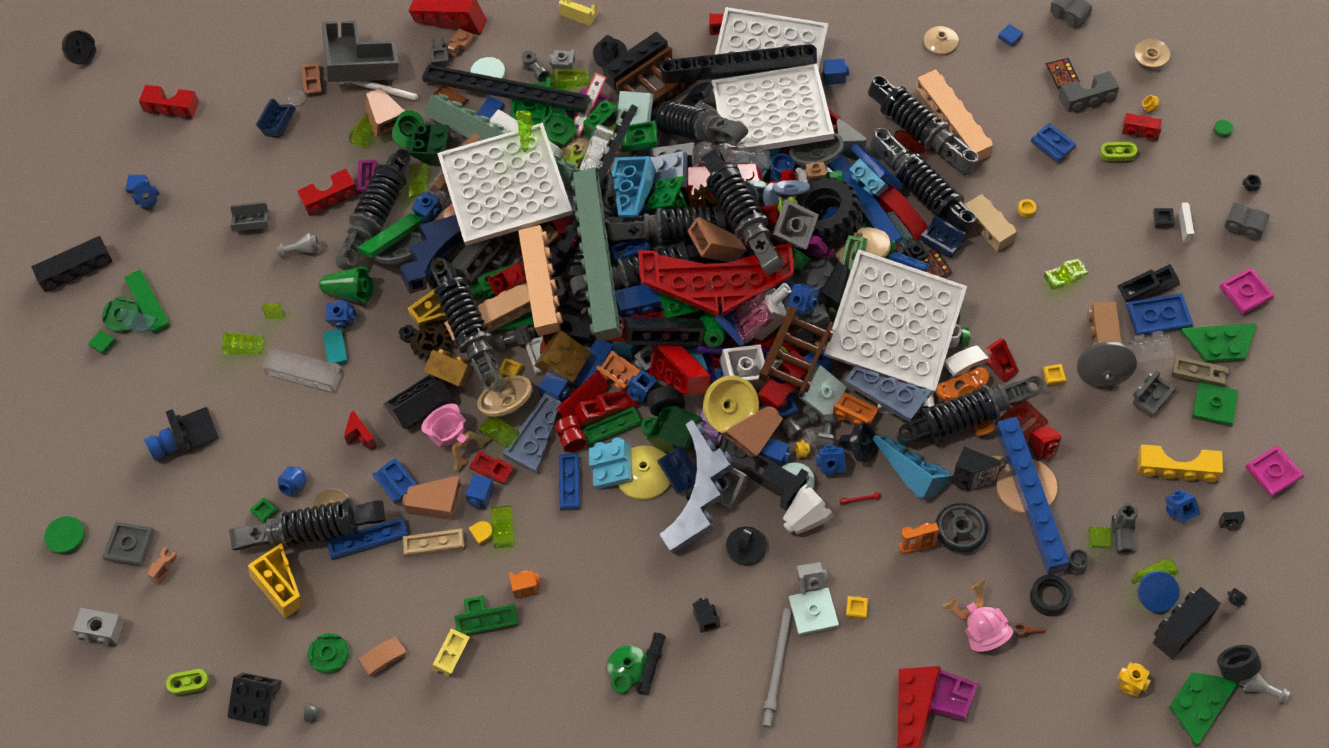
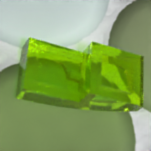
[409,164,429,197]
[1043,258,1088,290]
[478,416,520,448]
[491,505,514,548]

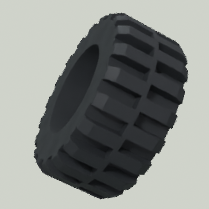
[795,177,863,249]

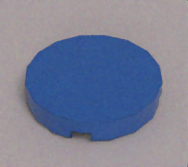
[1137,570,1180,613]

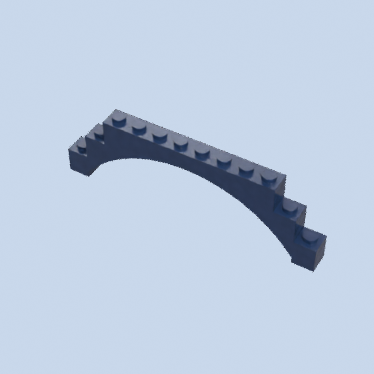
[400,196,578,294]

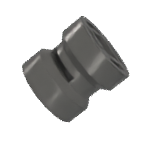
[1067,549,1090,576]

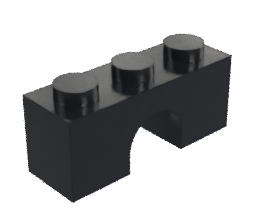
[534,313,594,348]

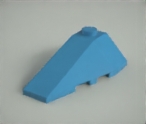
[612,156,656,218]
[873,435,953,499]

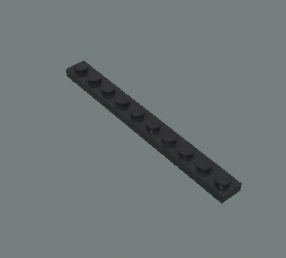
[422,64,590,113]
[556,104,638,260]

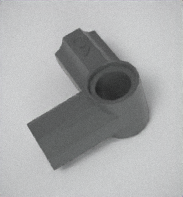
[1112,503,1138,555]

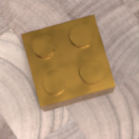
[534,330,591,385]
[424,348,474,388]

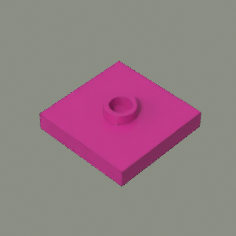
[1219,268,1275,315]
[1245,445,1304,498]

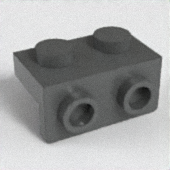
[230,201,270,232]
[1133,369,1176,417]

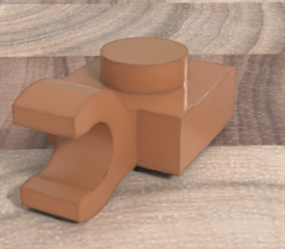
[448,29,474,57]
[147,547,178,585]

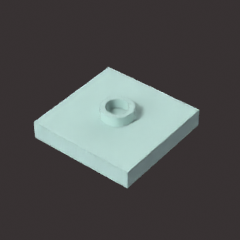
[616,91,654,125]
[799,365,847,416]
[788,588,839,636]

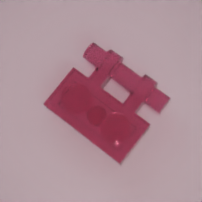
[733,294,774,343]

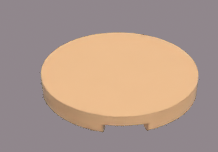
[996,459,1057,515]

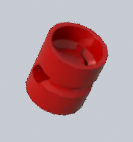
[555,416,587,452]

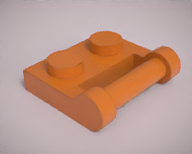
[899,523,939,555]

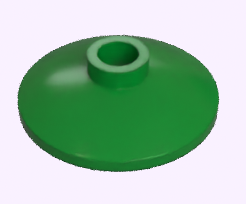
[607,646,647,685]

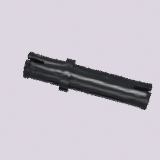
[636,632,666,696]

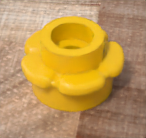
[1142,95,1159,112]
[795,440,810,459]

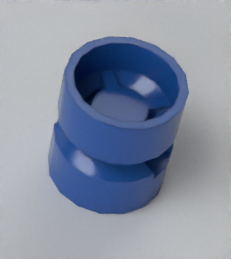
[769,154,795,182]
[144,427,180,462]

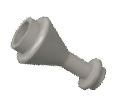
[277,233,320,258]
[1239,673,1290,704]

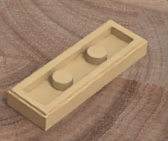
[403,529,465,557]

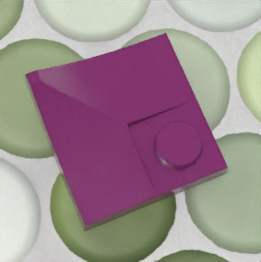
[930,669,979,722]

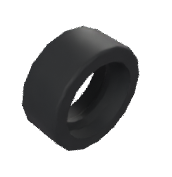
[647,385,686,416]
[1030,575,1071,616]
[1217,645,1262,682]

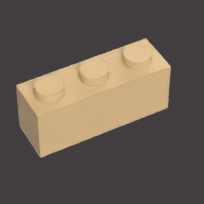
[964,194,1017,252]

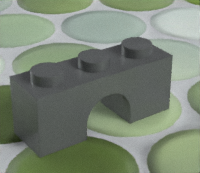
[1059,71,1119,112]

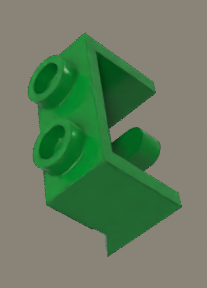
[581,100,618,139]

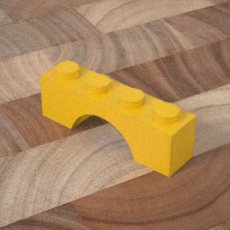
[1137,445,1223,483]

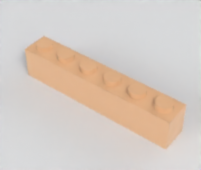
[916,70,993,162]
[518,225,563,336]
[445,281,558,348]

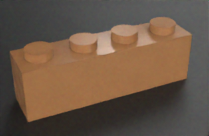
[1087,302,1121,346]

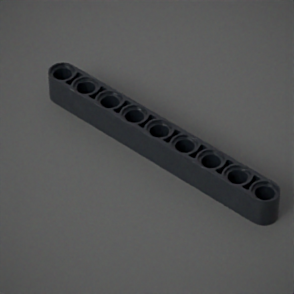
[660,44,817,83]

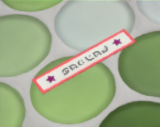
[573,73,606,138]

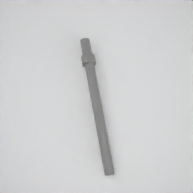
[762,608,792,728]

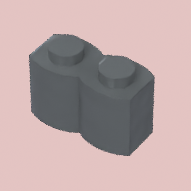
[1050,0,1092,27]
[1224,203,1270,240]

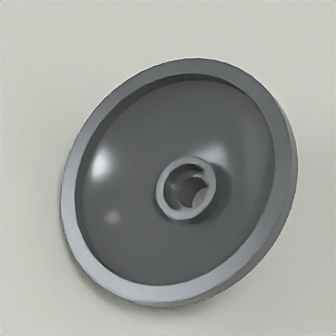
[789,133,844,167]
[373,232,423,265]
[1077,342,1137,387]

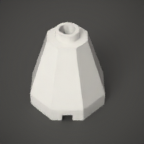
[783,484,834,535]

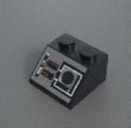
[952,446,1002,491]

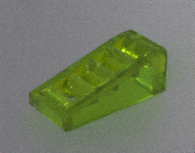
[552,69,590,89]
[516,111,533,152]
[349,113,374,148]
[222,332,264,355]
[1131,557,1178,584]

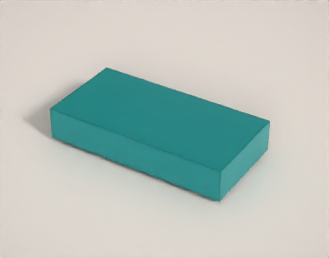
[323,328,348,367]

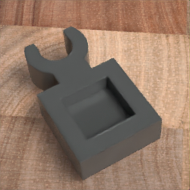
[430,38,449,66]

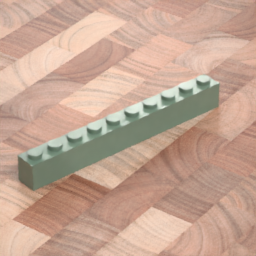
[424,93,581,190]
[571,168,621,342]

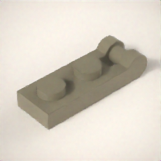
[1171,356,1229,387]

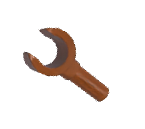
[1015,623,1045,638]

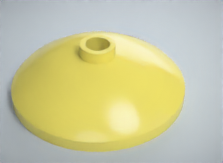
[703,376,759,433]
[618,446,671,500]

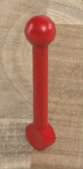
[839,492,881,505]

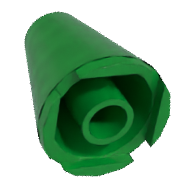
[319,266,374,304]
[698,307,730,348]

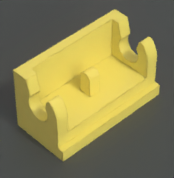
[559,0,598,26]
[432,628,470,677]

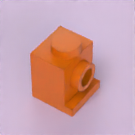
[509,571,541,599]

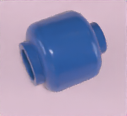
[277,466,307,495]

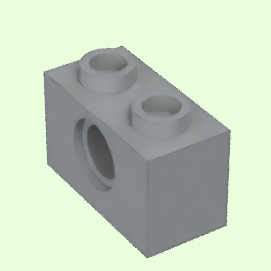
[72,608,125,646]

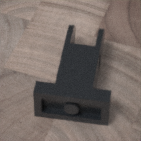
[744,454,809,511]

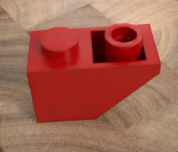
[487,260,526,295]
[1028,426,1062,461]

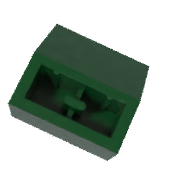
[409,124,452,166]
[646,406,703,452]

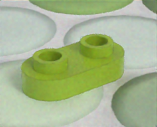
[1100,142,1137,161]
[166,669,209,695]

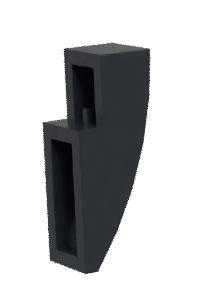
[1117,264,1180,302]

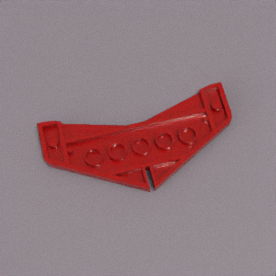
[638,244,794,316]

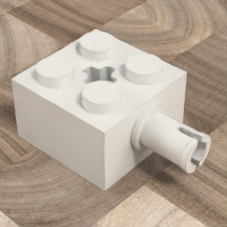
[737,283,792,341]
[720,345,782,390]

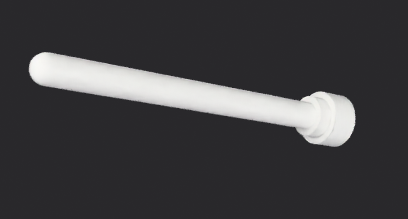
[338,81,418,101]

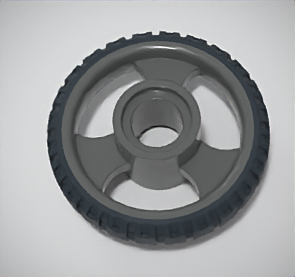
[935,503,988,553]

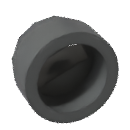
[304,705,320,722]

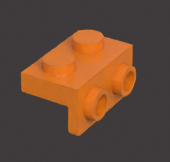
[596,351,640,391]
[833,392,879,426]

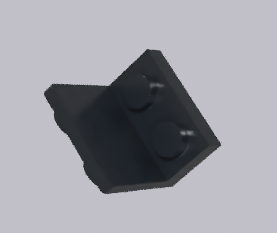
[166,407,219,453]
[227,672,282,726]

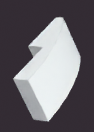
[943,346,988,376]

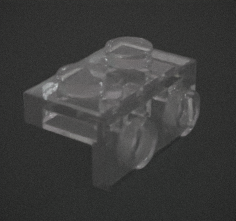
[1128,331,1174,363]

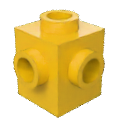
[1117,662,1151,698]

